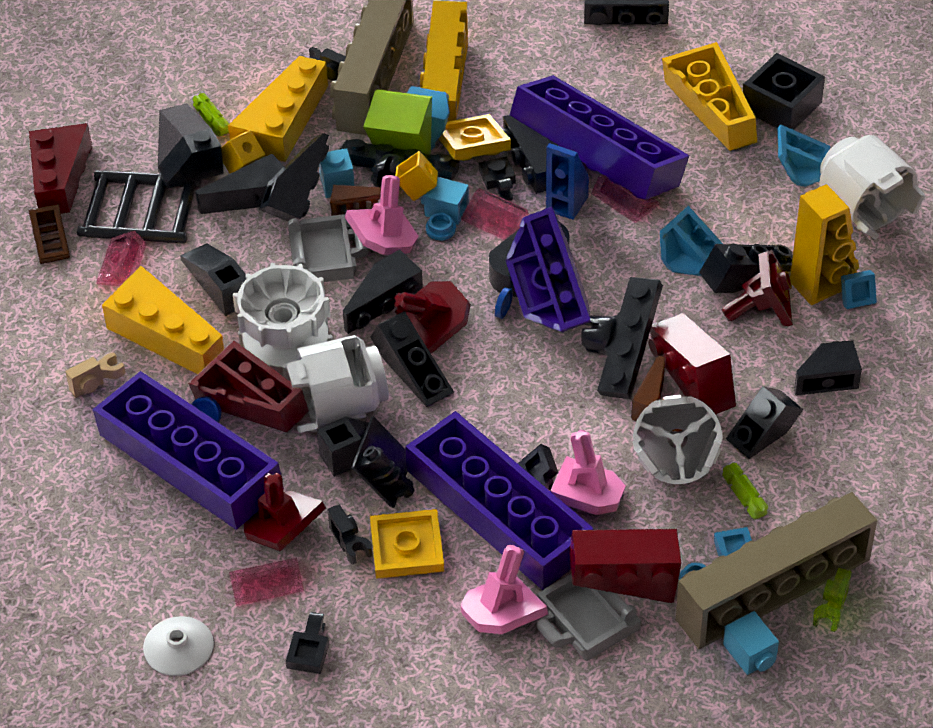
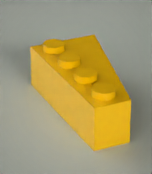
[420,0,468,121]
[662,42,758,151]
[228,56,328,162]
[790,184,859,306]
[102,266,224,374]

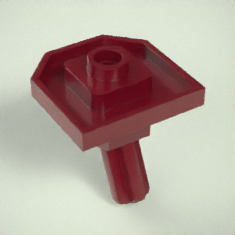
[721,250,793,326]
[394,281,471,353]
[244,473,326,551]

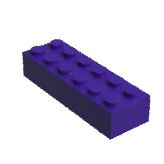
[509,75,690,200]
[92,371,284,530]
[405,411,594,590]

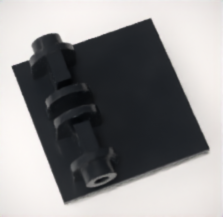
[352,416,415,508]

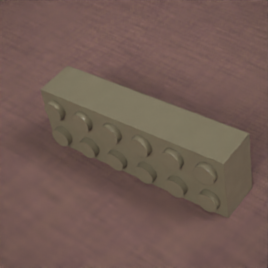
[330,0,414,135]
[675,492,877,649]

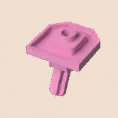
[345,175,419,255]
[550,430,626,515]
[461,545,548,634]

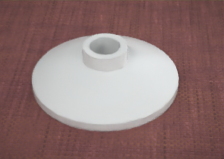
[143,616,214,676]

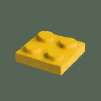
[439,114,511,161]
[370,509,444,579]

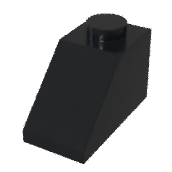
[794,340,862,396]

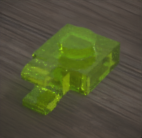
[812,568,852,632]

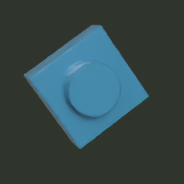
[841,270,877,309]
[714,527,752,556]

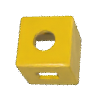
[221,130,265,173]
[395,151,438,201]

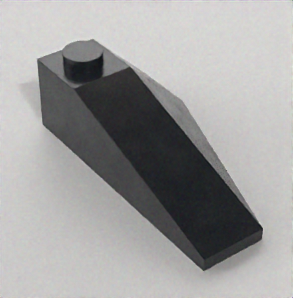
[158,103,224,189]

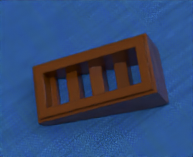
[330,185,381,216]
[29,204,70,264]
[631,356,665,421]

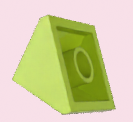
[363,89,432,154]

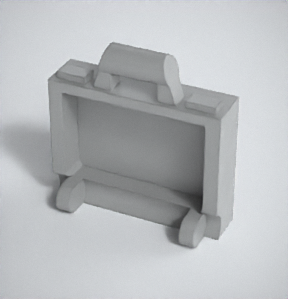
[288,214,369,282]
[537,573,641,661]

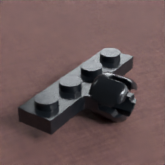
[339,139,460,190]
[581,277,663,399]

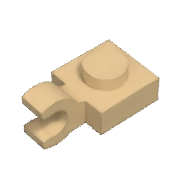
[65,352,126,398]

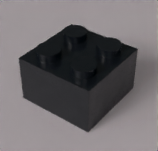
[743,53,825,130]

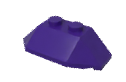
[505,206,592,333]

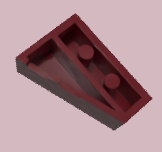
[29,123,93,214]
[648,313,736,415]
[188,341,309,433]
[570,529,682,603]

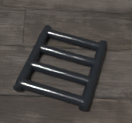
[77,170,202,243]

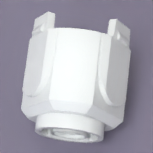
[819,135,925,240]
[281,335,389,433]
[633,395,723,484]

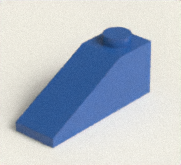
[546,143,589,220]

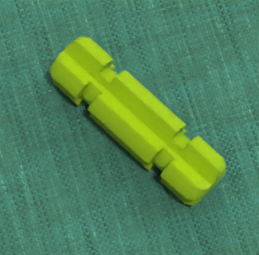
[192,93,229,137]
[722,462,768,520]

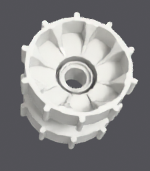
[233,262,333,376]

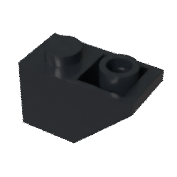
[726,386,804,459]
[317,417,369,477]

